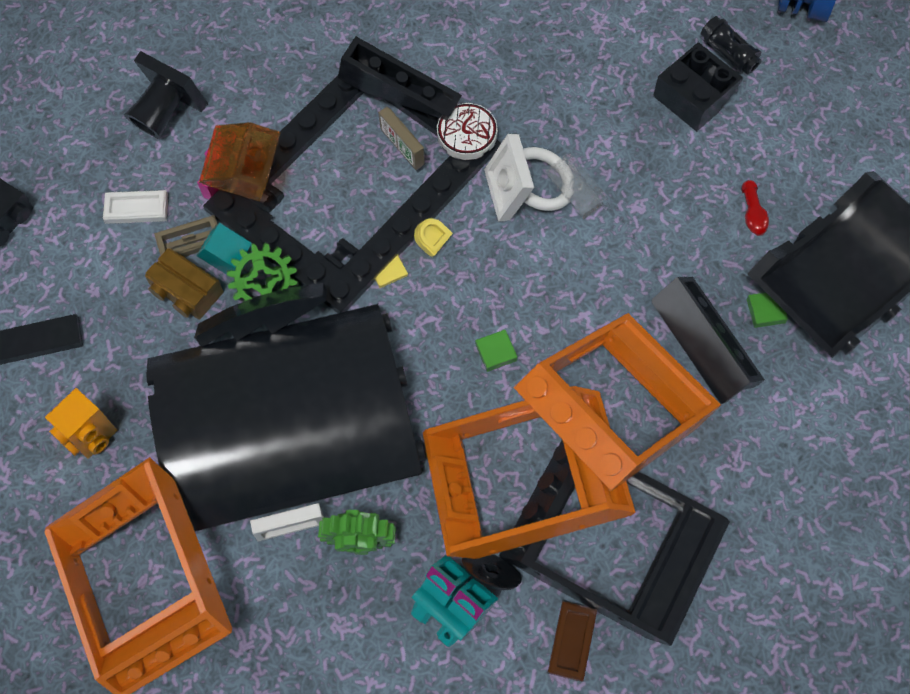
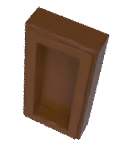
[547,601,597,682]

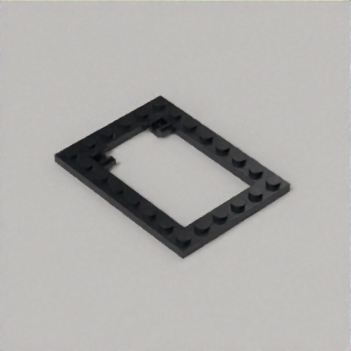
[203,75,501,313]

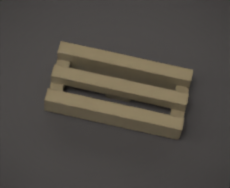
[154,215,217,257]

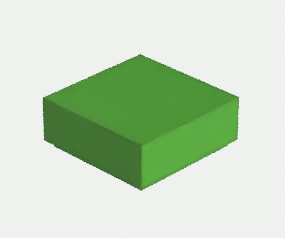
[746,292,788,328]
[475,330,518,372]

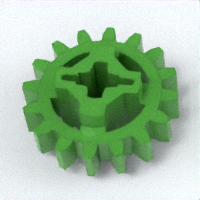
[226,242,297,302]
[318,510,396,555]

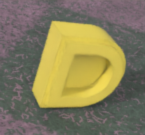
[414,218,453,257]

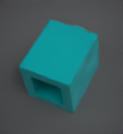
[196,223,252,274]

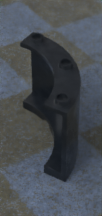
[748,171,910,358]

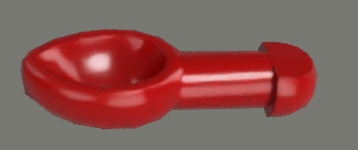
[741,180,769,236]

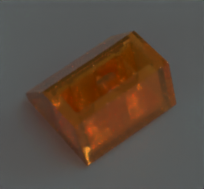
[199,122,280,202]

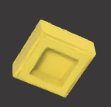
[375,255,408,288]

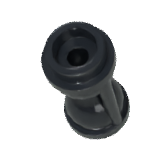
[701,16,762,74]

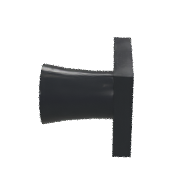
[124,51,208,139]

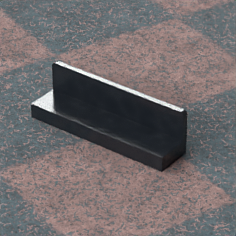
[652,277,765,404]

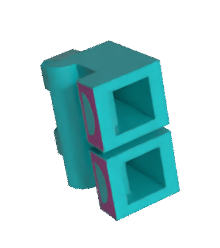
[411,555,498,647]

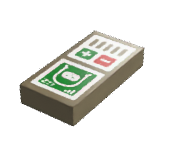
[378,107,425,170]

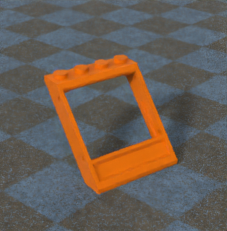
[513,313,721,491]
[423,386,636,559]
[44,457,232,694]

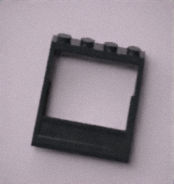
[499,440,730,646]

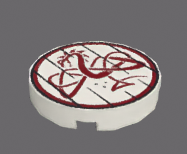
[437,103,498,160]

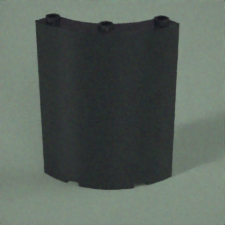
[146,304,426,531]

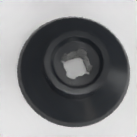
[462,554,522,597]

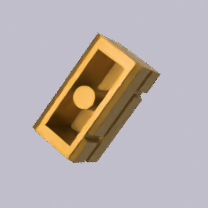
[145,248,224,320]

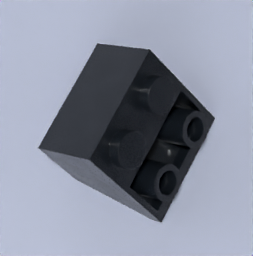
[653,42,743,132]

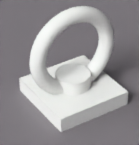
[484,134,575,221]

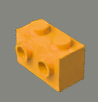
[45,388,118,459]

